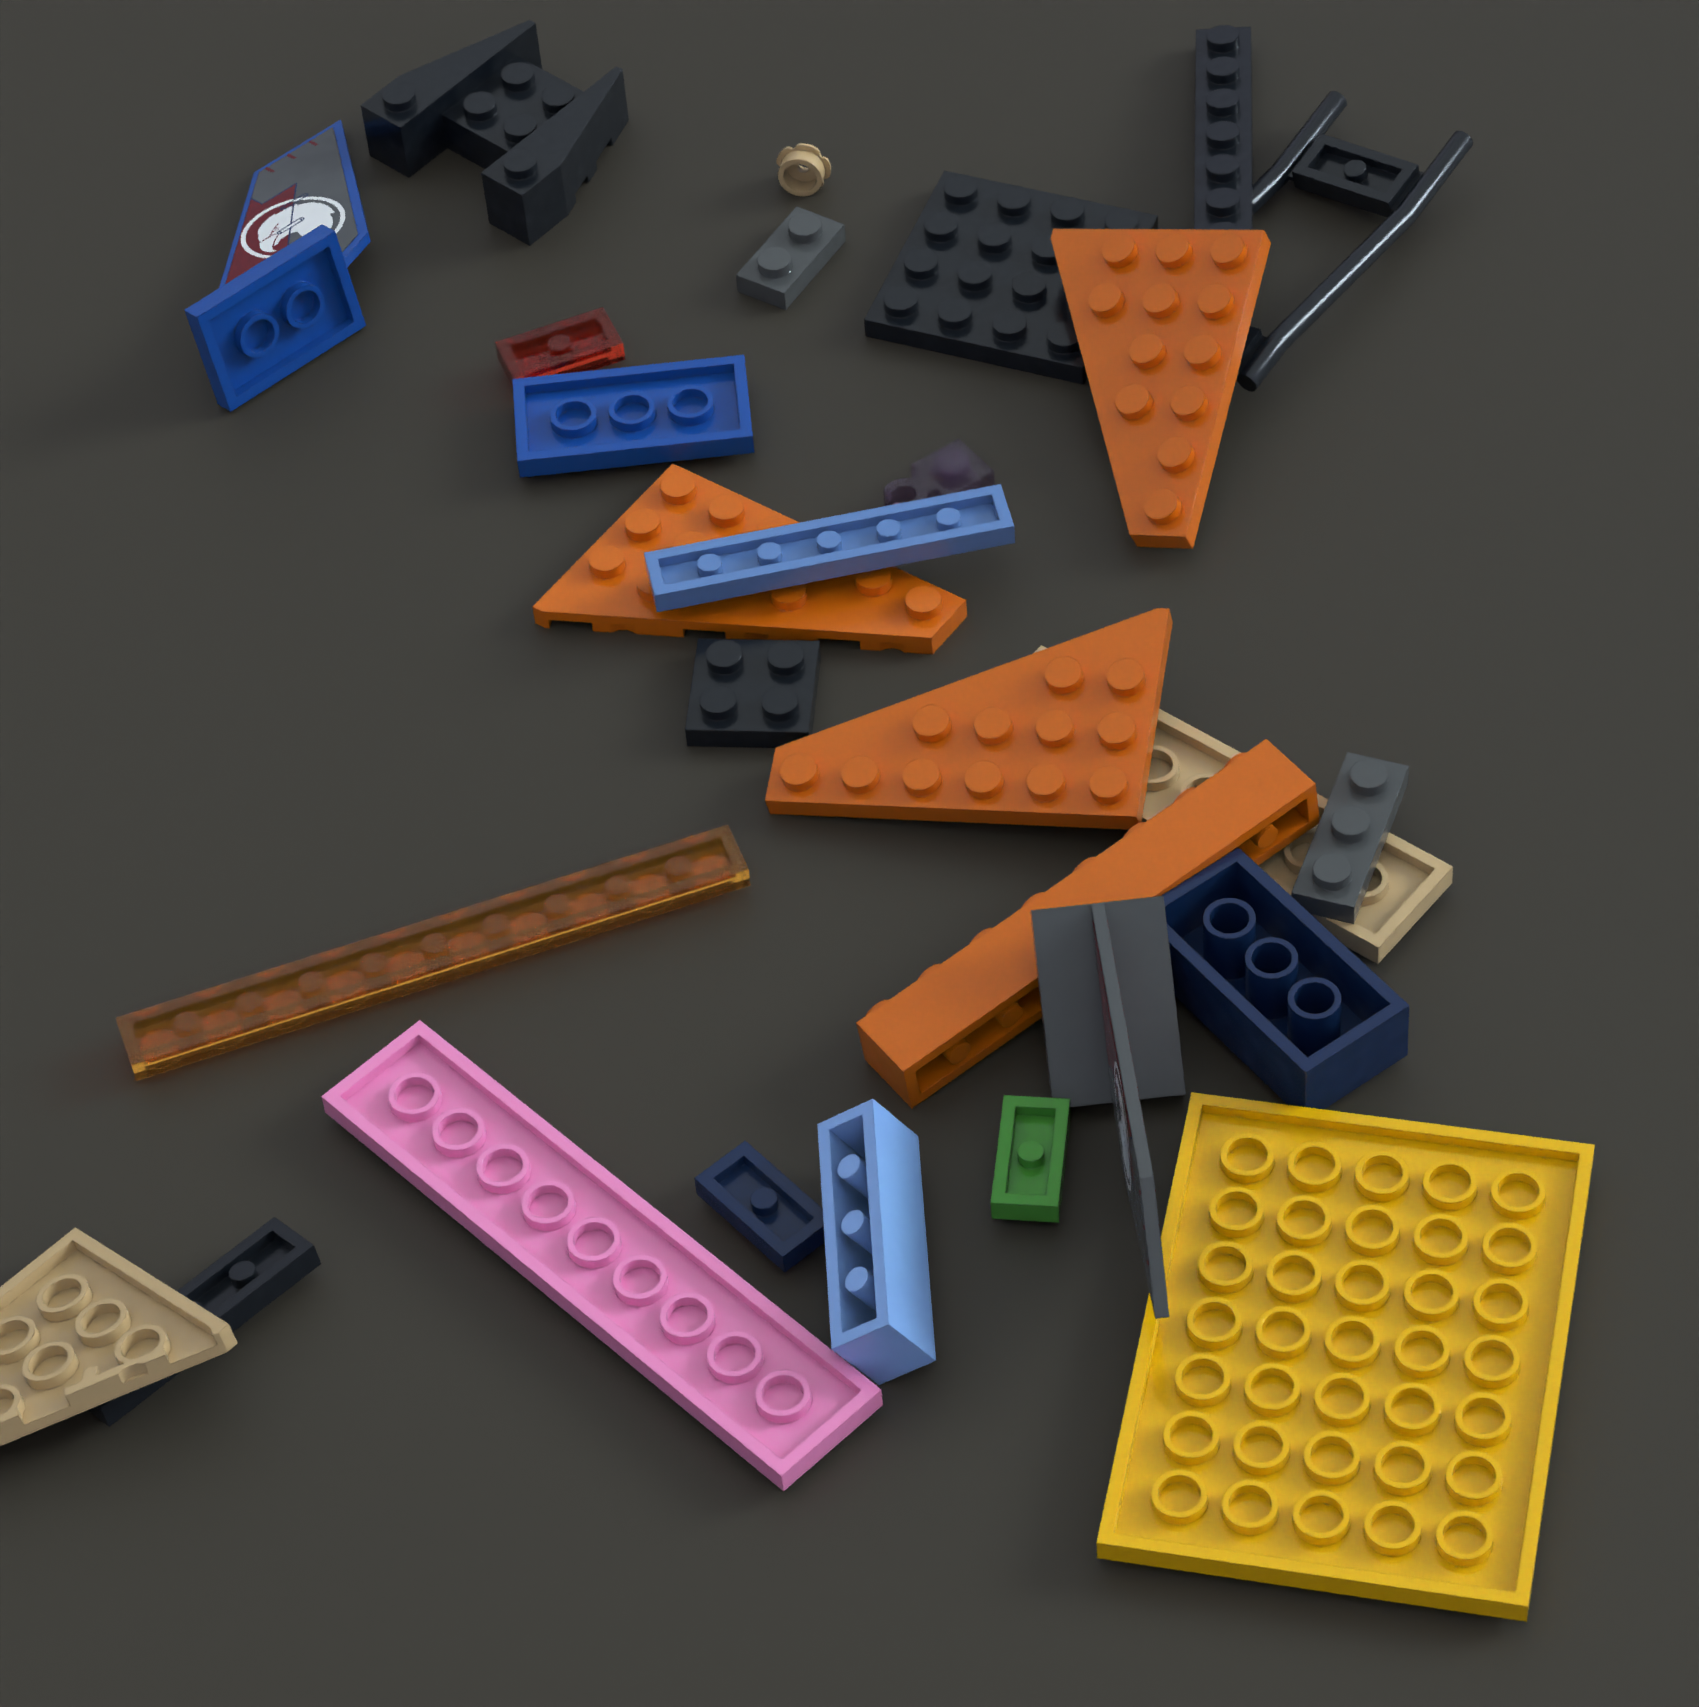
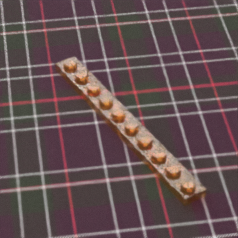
[116,824,751,1081]

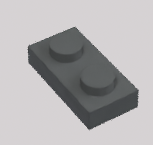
[736,206,846,310]

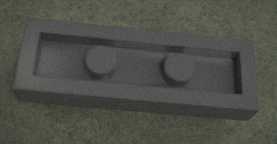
[1291,752,1409,924]

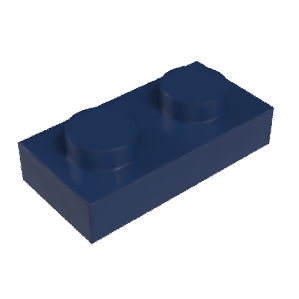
[694,1141,825,1273]

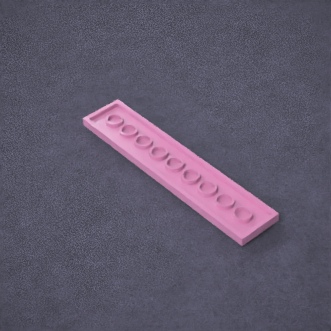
[321,1020,883,1492]

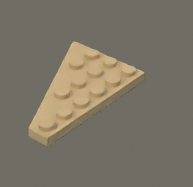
[0,1227,238,1446]

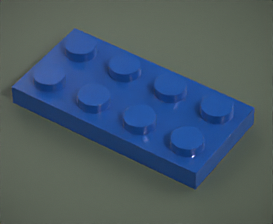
[512,355,755,478]

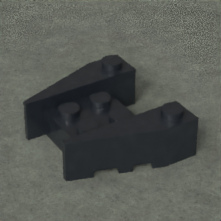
[361,20,629,246]

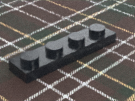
[88,1217,321,1427]

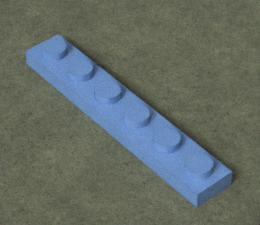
[644,484,1015,612]

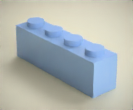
[817,1099,936,1385]

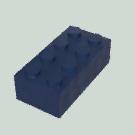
[1161,847,1409,1109]

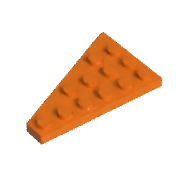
[1050,229,1271,549]
[532,463,967,655]
[765,608,1173,830]

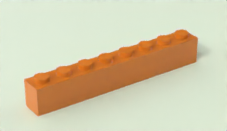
[856,739,1320,1108]

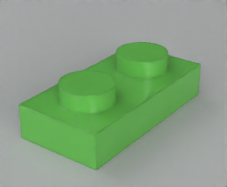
[991,1095,1071,1223]

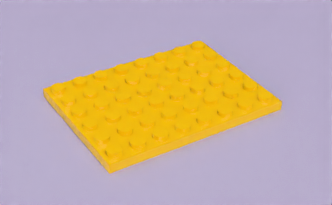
[1096,1092,1595,1622]

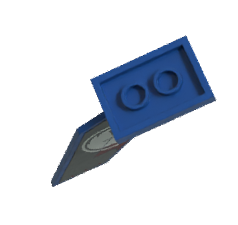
[184,119,371,412]

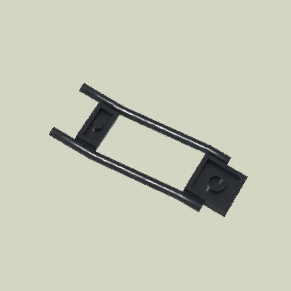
[1236,91,1473,392]

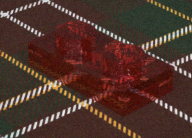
[495,307,625,387]

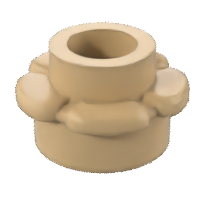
[776,143,831,197]

